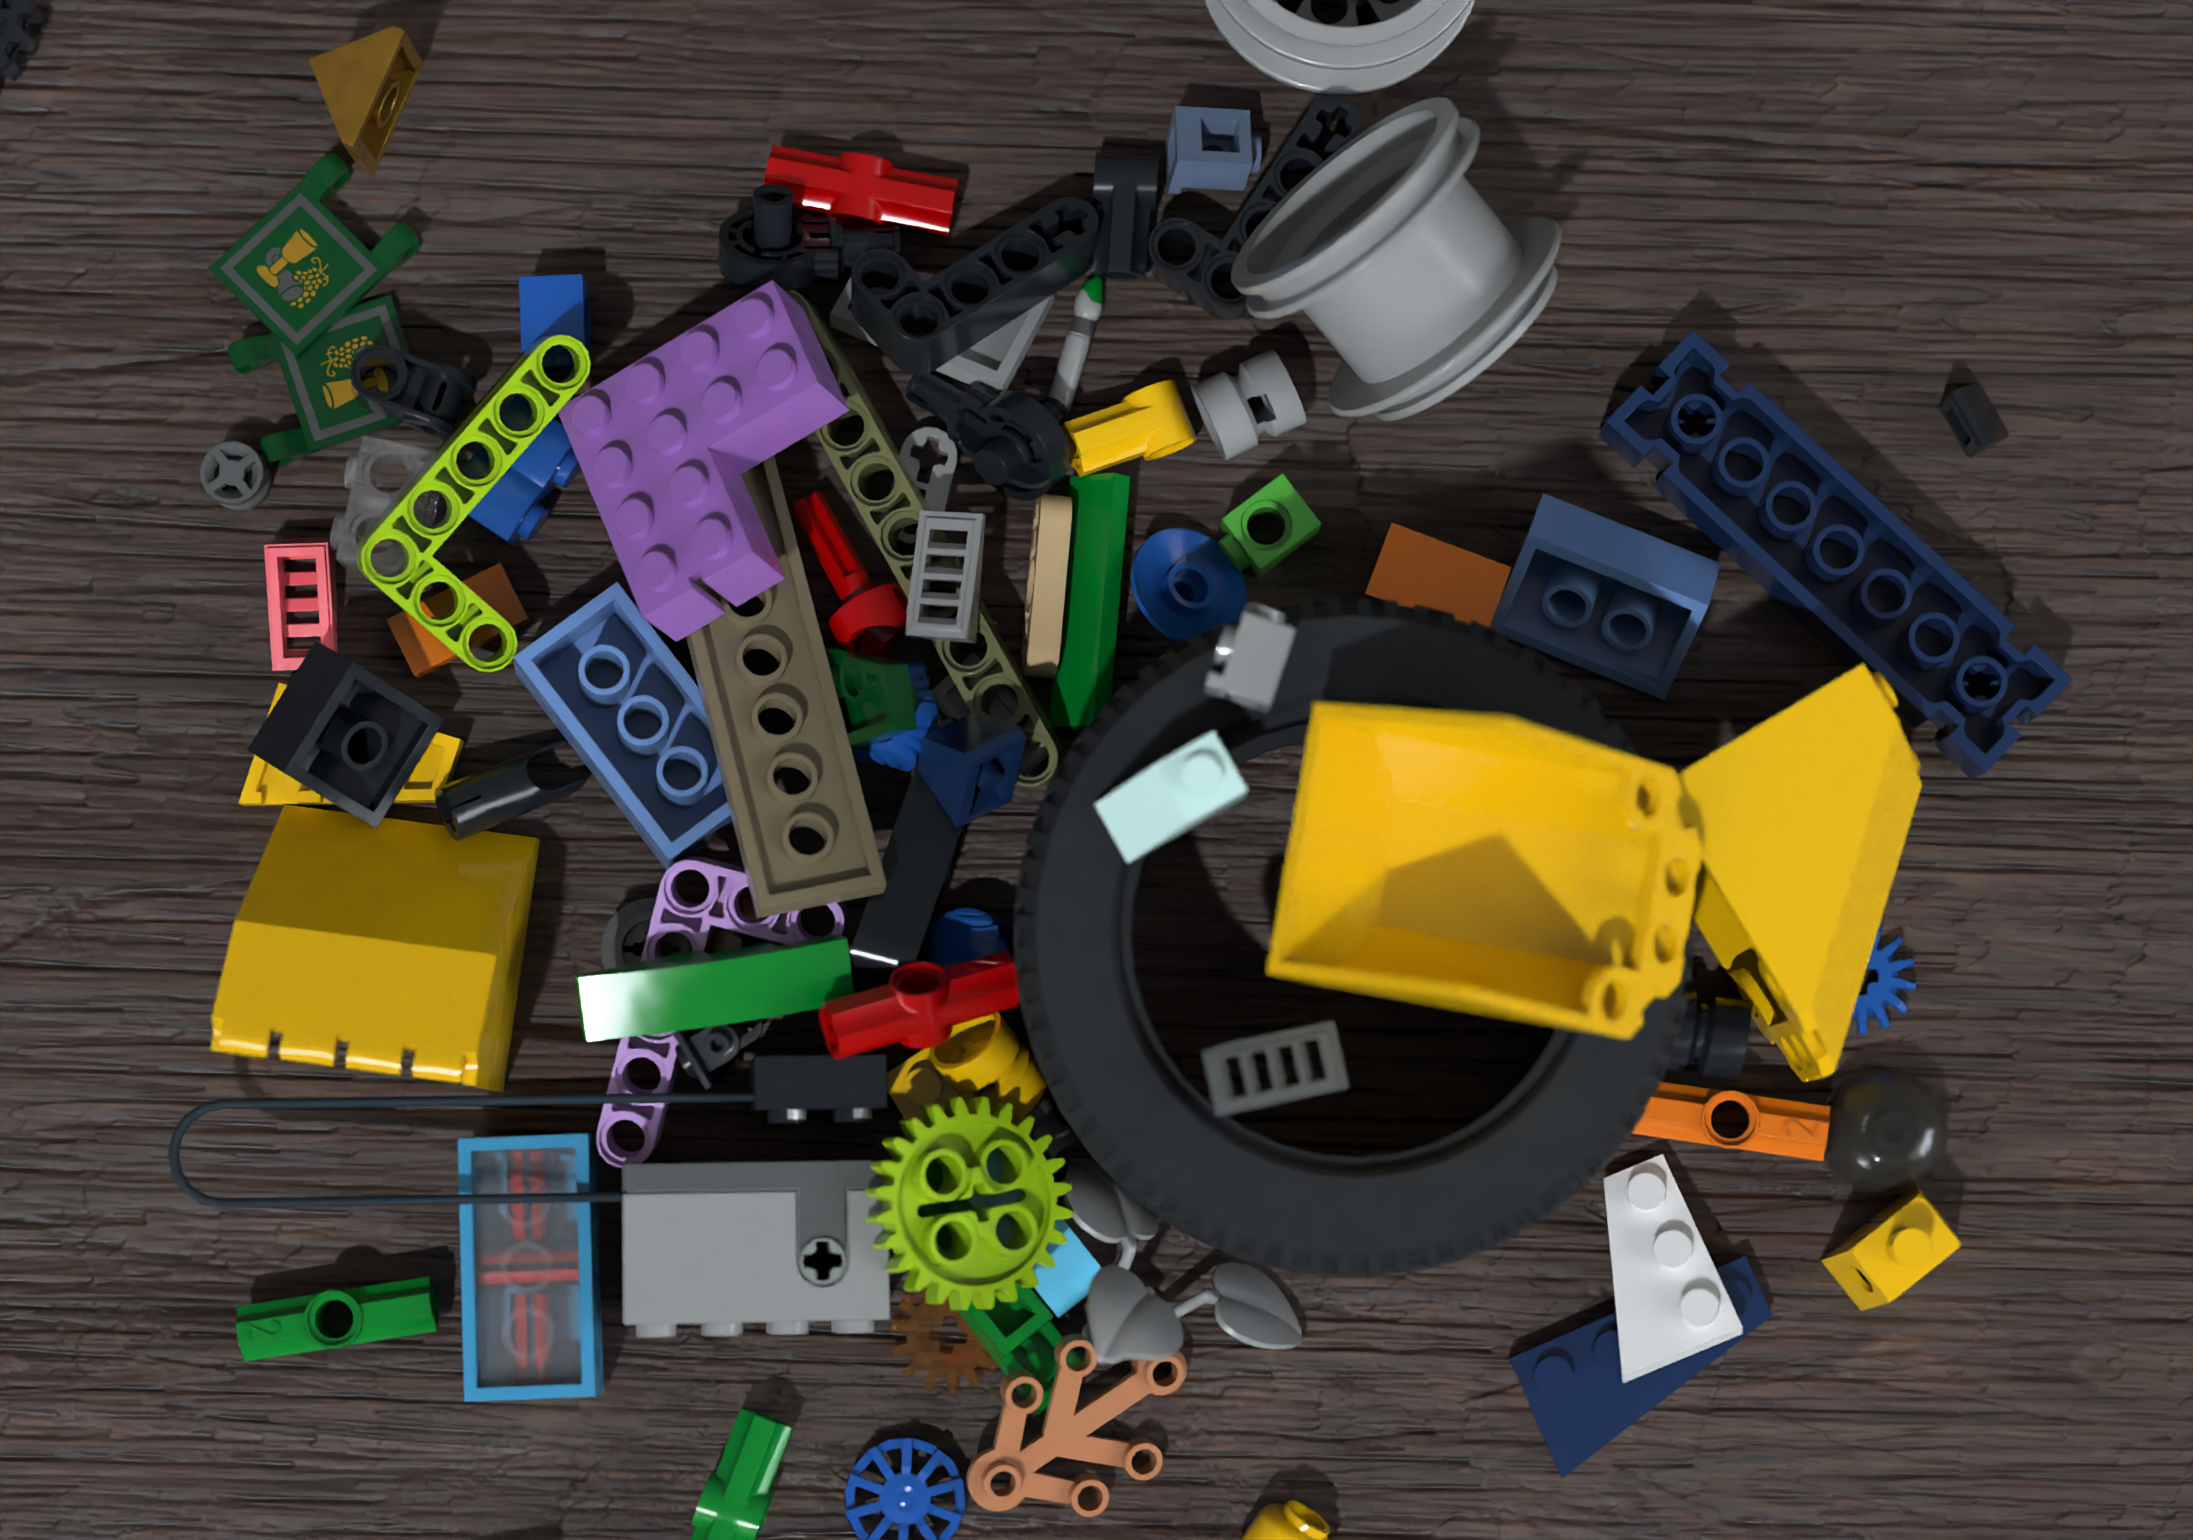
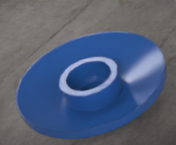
[1130,528,1247,645]

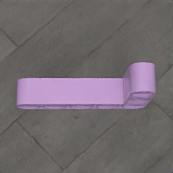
[596,856,849,1168]

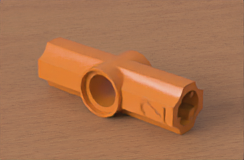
[1631,1081,1831,1162]

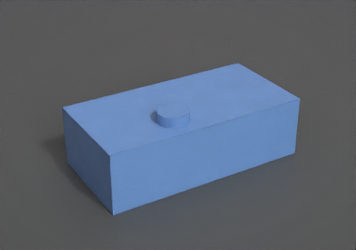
[513,582,733,870]

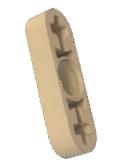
[1020,494,1072,679]

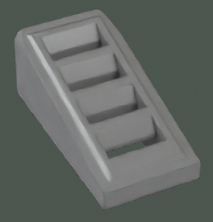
[905,510,986,643]

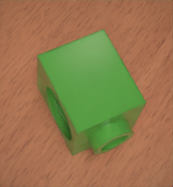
[1218,473,1321,578]

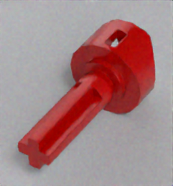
[792,491,908,658]

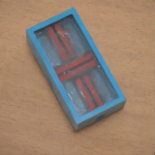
[458,1133,604,1402]

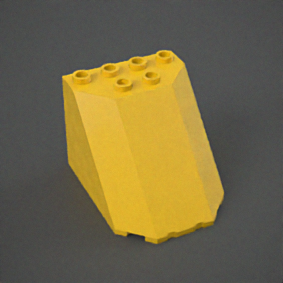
[1676,663,1922,1083]
[1267,702,1703,1039]

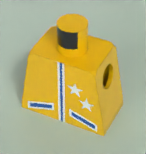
[1820,1185,1962,1311]

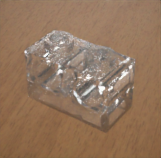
[330,436,440,575]

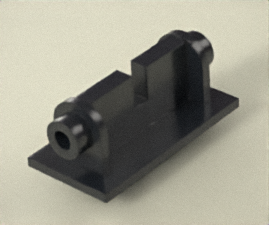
[672,1019,763,1090]

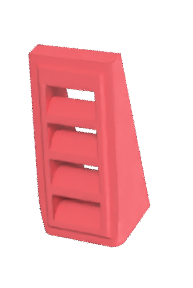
[264,537,338,671]

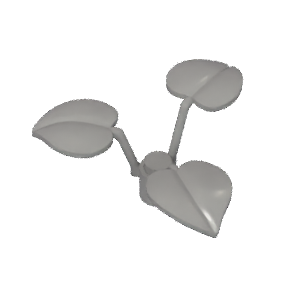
[1062,1158,1303,1364]

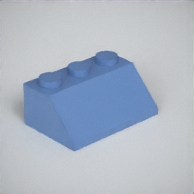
[1489,493,1721,701]

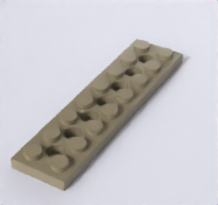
[686,455,887,918]

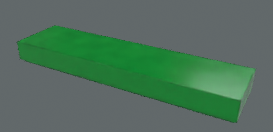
[1049,473,1130,730]

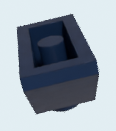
[917,710,1026,828]

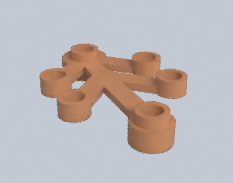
[966,1334,1187,1517]

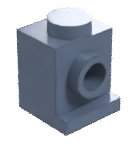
[1165,106,1262,194]

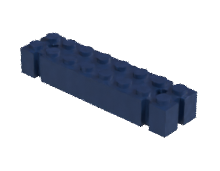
[1598,330,2073,780]

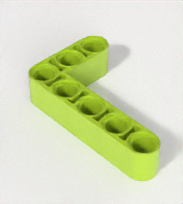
[356,335,591,673]

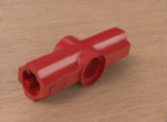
[764,145,959,237]
[818,950,1020,1060]

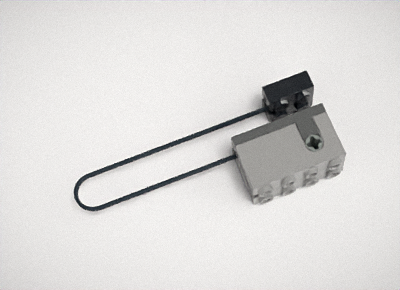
[168,1055,890,1337]

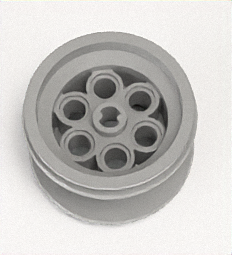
[1231,97,1562,421]

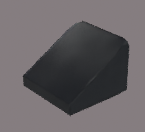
[1939,383,2009,458]

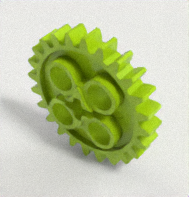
[864,1097,1073,1310]

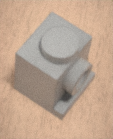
[1204,603,1296,714]

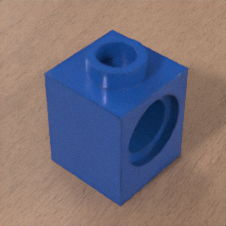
[519,274,592,373]

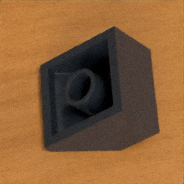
[247,641,444,828]

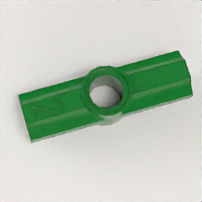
[235,1276,440,1362]
[691,1407,794,1540]

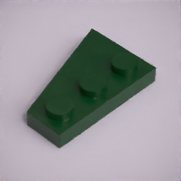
[824,643,918,751]

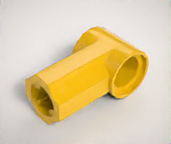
[1061,380,1197,477]

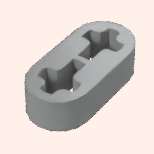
[890,427,957,547]

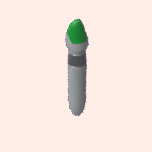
[1048,276,1103,411]

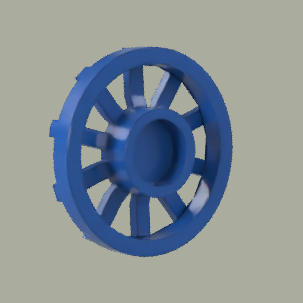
[844,1437,966,1540]

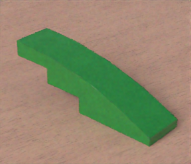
[575,934,855,1041]
[917,1160,1086,1416]

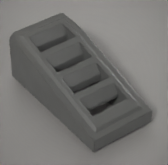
[1201,1021,1349,1117]

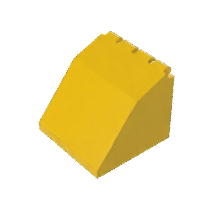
[211,804,540,1092]

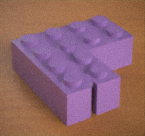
[558,280,850,642]

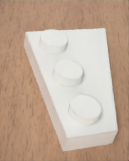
[1603,1154,1743,1383]

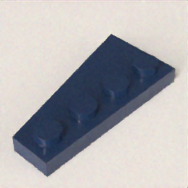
[1508,1255,1772,1478]

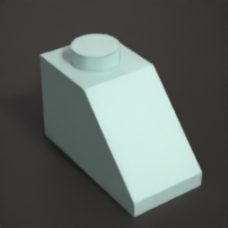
[1094,731,1248,864]

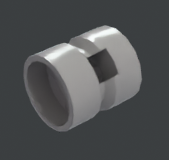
[1191,349,1307,460]

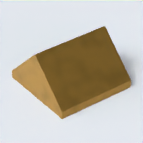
[309,26,424,177]

